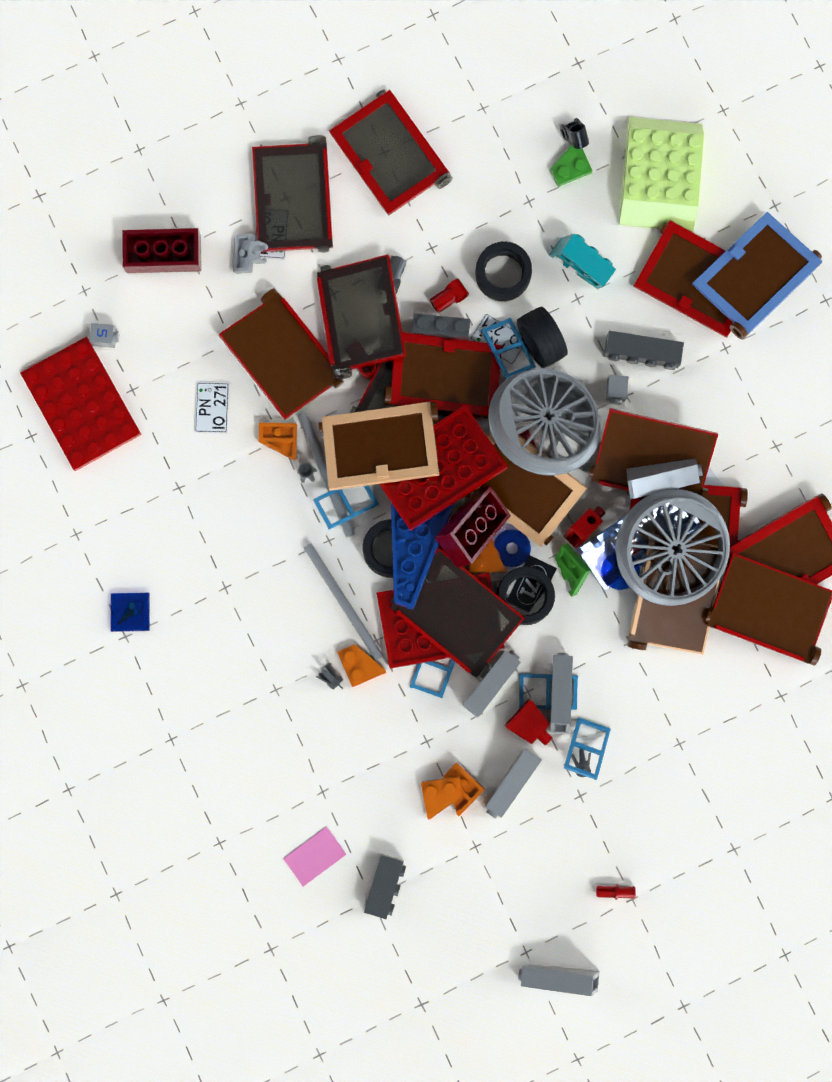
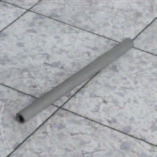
[298,412,355,538]
[304,543,384,661]

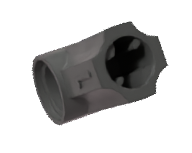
[378,256,407,294]

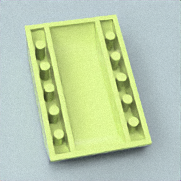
[619,117,704,232]

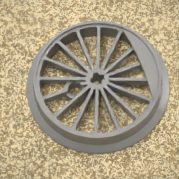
[488,368,601,475]
[616,489,730,606]

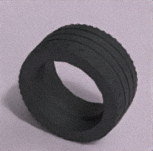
[475,241,532,302]
[517,306,568,368]
[362,519,393,578]
[497,567,555,625]

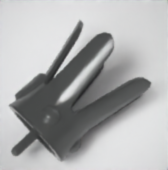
[297,463,317,483]
[316,662,344,690]
[571,749,591,777]

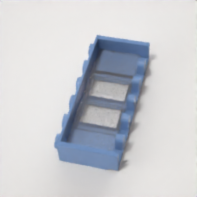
[577,488,701,590]

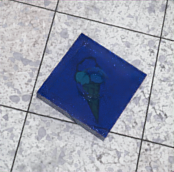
[111,592,150,632]

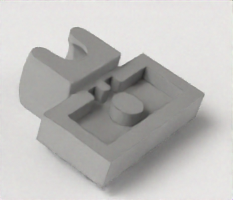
[233,234,268,274]

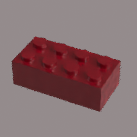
[122,228,202,273]
[435,486,511,567]

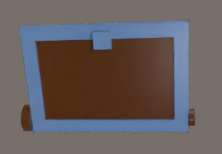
[692,211,823,340]

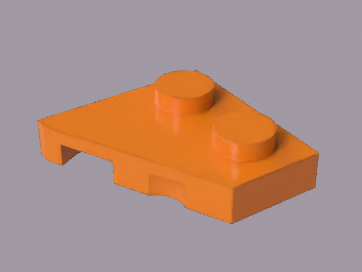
[258,423,298,461]
[469,539,507,573]
[338,644,387,687]
[443,762,485,816]
[421,776,463,820]

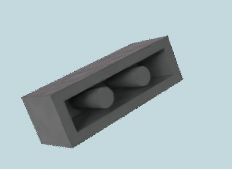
[412,314,470,341]
[364,853,406,920]

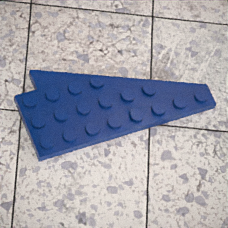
[391,503,455,610]

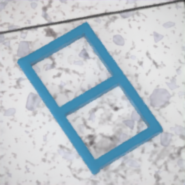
[481,318,536,379]
[313,485,379,530]
[410,660,455,698]
[519,674,578,710]
[564,717,611,780]

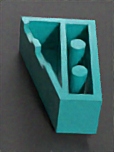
[549,233,616,289]

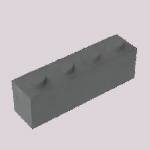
[604,330,684,370]

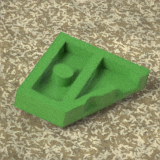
[551,145,593,187]
[555,543,591,597]

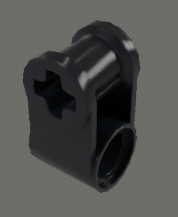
[560,118,589,149]

